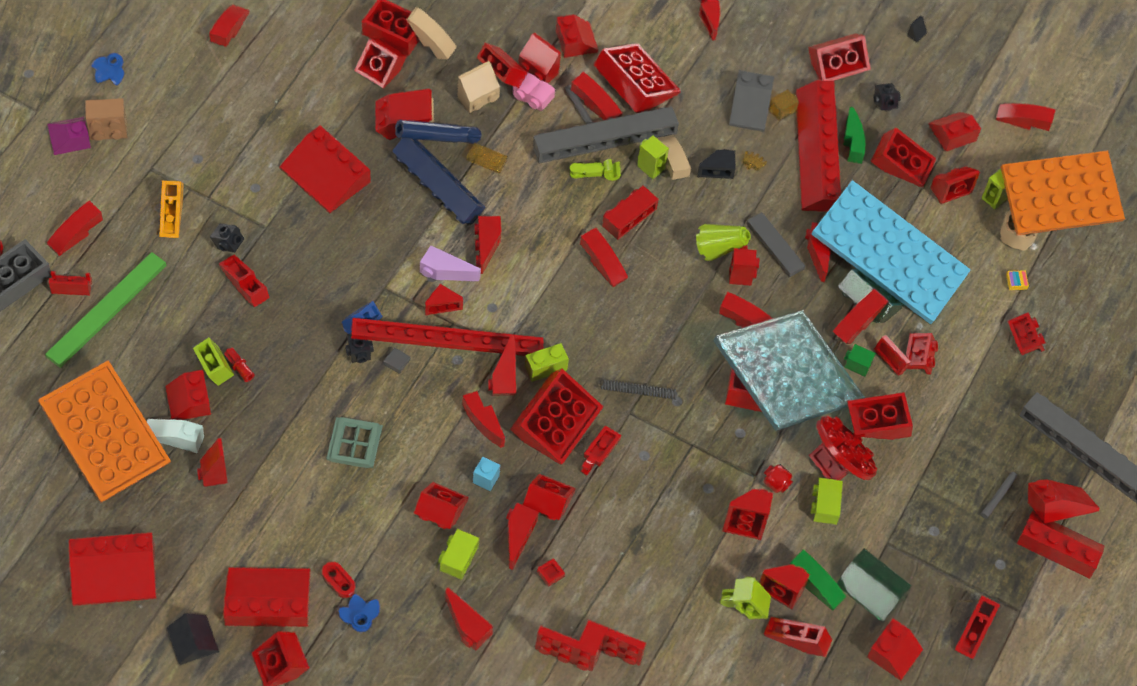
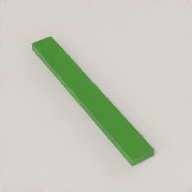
[45,252,166,368]

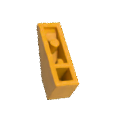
[159,181,184,238]

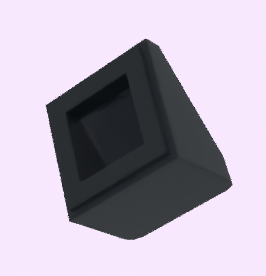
[907,16,927,42]

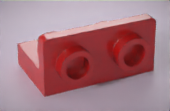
[1008,312,1046,355]
[906,333,938,375]

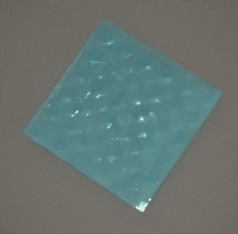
[713,310,865,431]

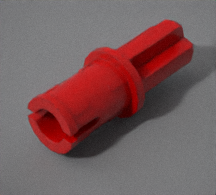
[224,348,255,382]

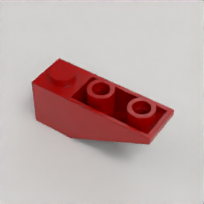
[474,216,501,274]

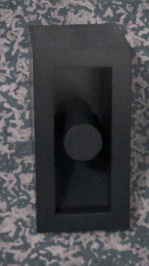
[697,149,736,179]

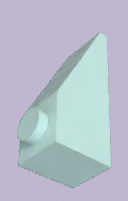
[147,419,204,453]

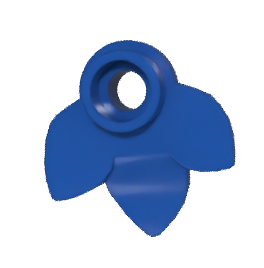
[91,53,124,85]
[339,594,380,632]

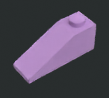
[420,246,481,281]

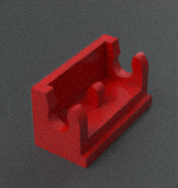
[49,271,92,296]

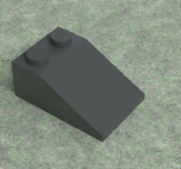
[729,70,774,132]

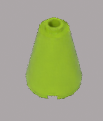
[696,224,751,261]

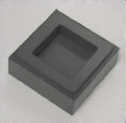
[384,347,410,374]

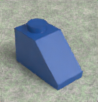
[341,301,383,334]

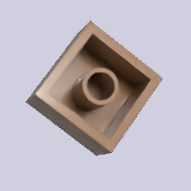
[86,98,127,141]

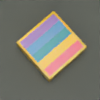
[1006,270,1029,290]

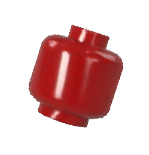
[764,464,793,493]

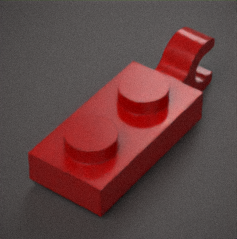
[581,425,622,476]

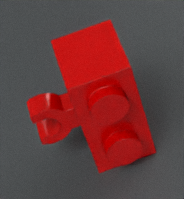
[729,245,760,286]

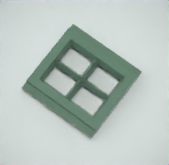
[326,417,383,468]

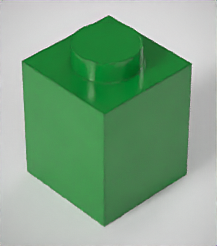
[844,344,876,377]

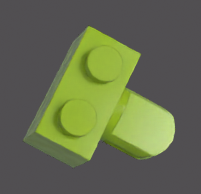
[720,577,771,619]

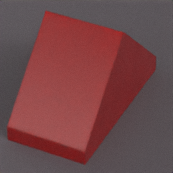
[425,284,463,315]

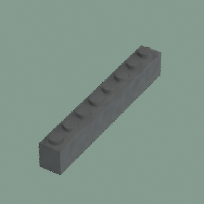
[533,107,679,164]
[1019,392,1137,503]

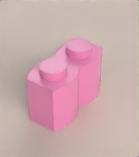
[513,73,555,111]

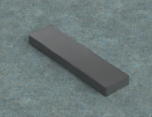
[747,213,805,277]

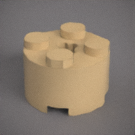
[1000,210,1039,251]

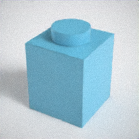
[473,457,500,491]

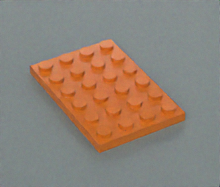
[1000,151,1125,236]
[38,360,171,503]

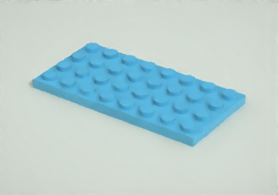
[811,180,971,325]

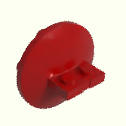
[809,415,877,480]

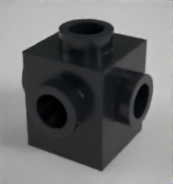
[873,83,901,111]
[210,223,245,253]
[345,333,374,363]

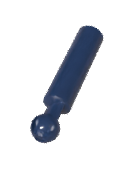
[395,120,482,144]

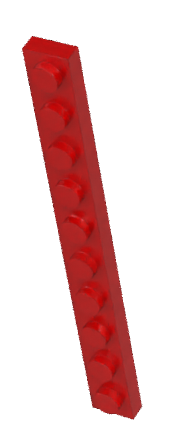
[351,318,544,356]

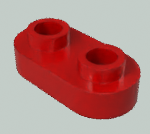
[322,562,355,598]

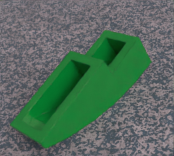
[843,107,865,164]
[790,549,846,611]

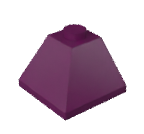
[47,117,91,155]

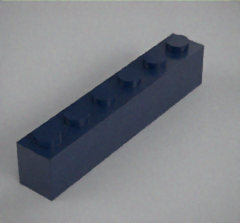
[393,138,486,224]

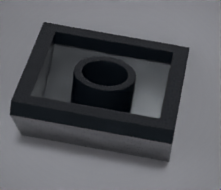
[167,613,219,665]

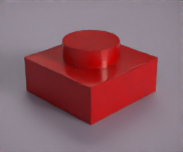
[537,558,565,587]

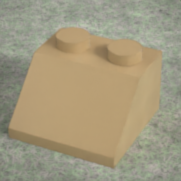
[457,61,500,113]

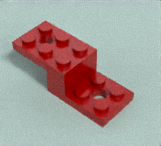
[535,620,646,671]

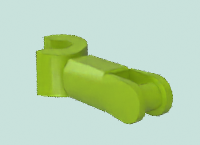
[570,159,621,181]

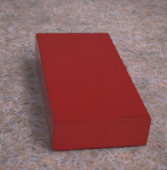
[874,335,911,376]

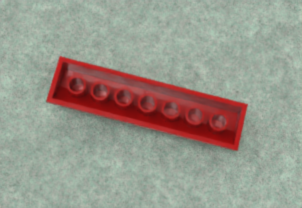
[796,80,841,212]

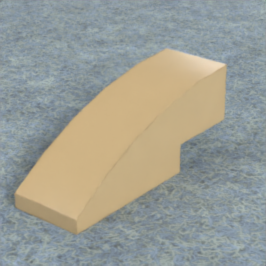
[407,7,456,59]
[657,135,691,180]

